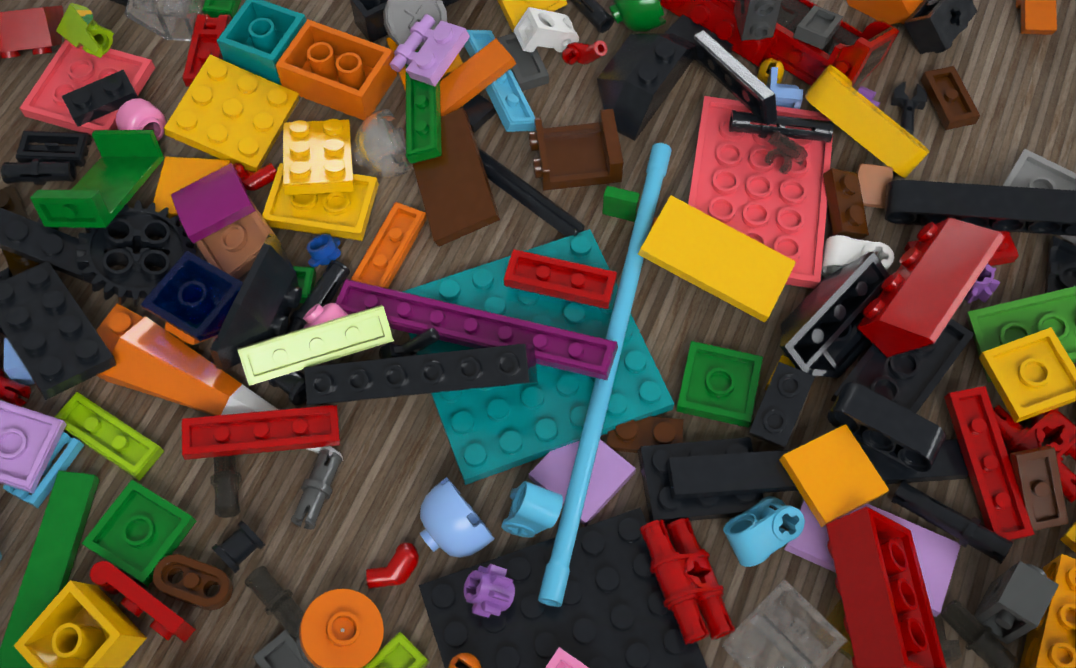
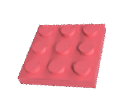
[19,39,155,136]

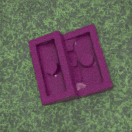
[171,163,256,244]

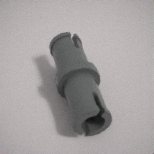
[291,450,342,530]

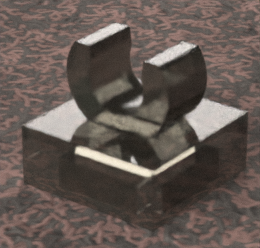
[765,130,808,175]

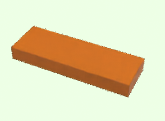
[440,38,516,117]
[351,202,427,289]

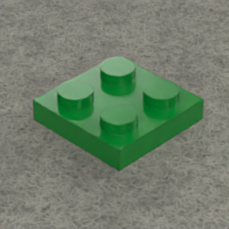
[676,341,763,428]
[81,479,197,587]

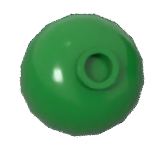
[609,0,666,32]

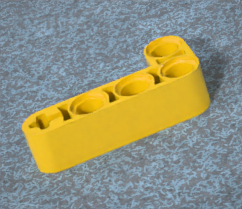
[805,65,929,178]

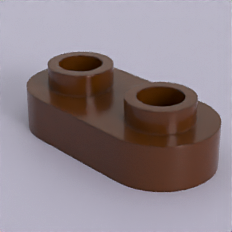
[153,554,233,610]

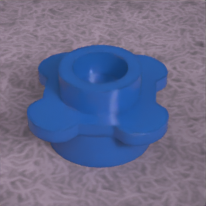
[306,234,341,267]

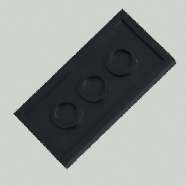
[0,261,116,400]
[831,319,975,413]

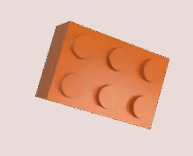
[275,19,397,122]

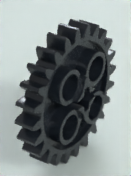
[76,200,196,307]

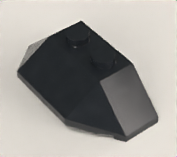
[597,33,696,141]
[210,233,302,370]
[780,252,890,378]

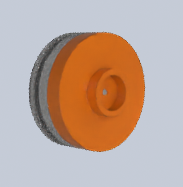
[296,589,384,668]

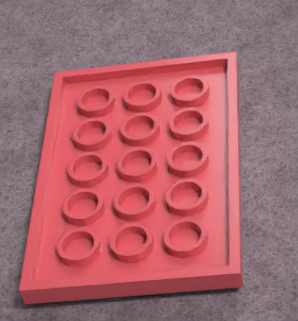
[688,96,833,289]

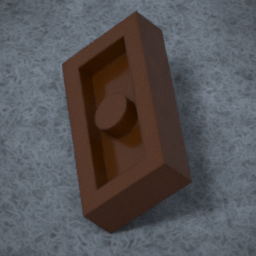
[920,66,980,130]
[823,168,869,240]
[607,416,684,453]
[1010,445,1068,531]

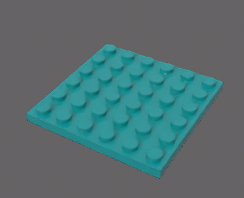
[402,229,675,485]

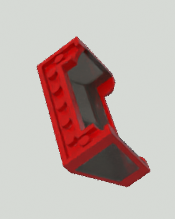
[719,0,900,89]

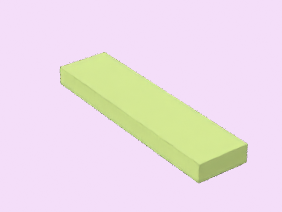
[237,305,394,386]

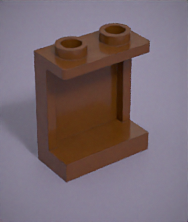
[529,109,624,191]

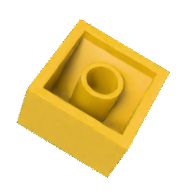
[13,580,147,668]

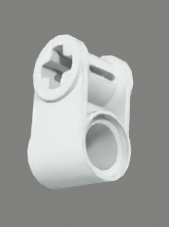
[821,235,894,278]

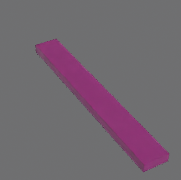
[335,279,618,380]

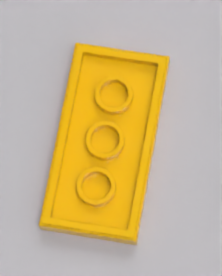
[638,195,796,323]

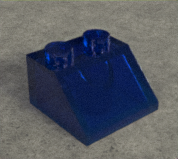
[140,251,243,341]

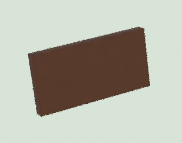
[404,107,500,247]

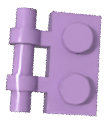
[389,14,470,87]

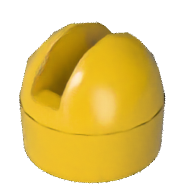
[757,58,784,85]

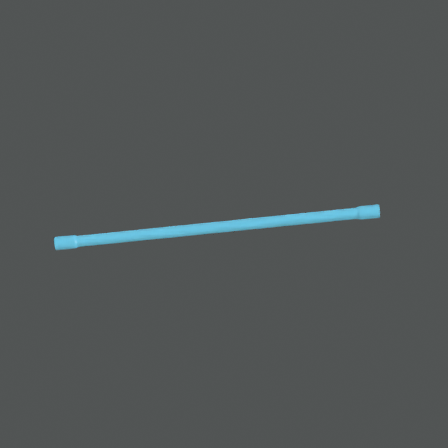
[538,143,672,607]

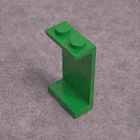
[30,130,165,228]

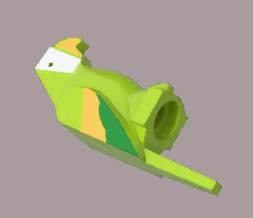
[56,3,114,58]

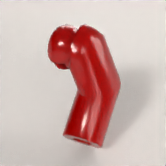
[562,40,608,65]
[233,163,277,191]
[366,543,419,589]

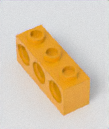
[1019,554,1076,668]

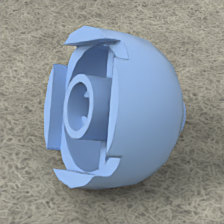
[420,477,495,558]

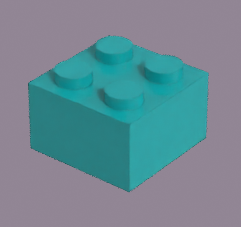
[217,0,306,85]

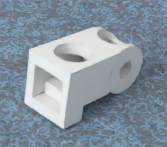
[513,7,579,52]

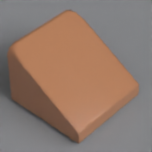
[856,163,893,209]

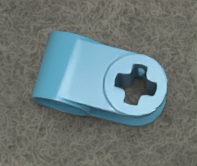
[501,481,563,538]
[723,496,805,567]

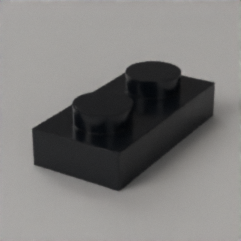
[62,70,138,126]

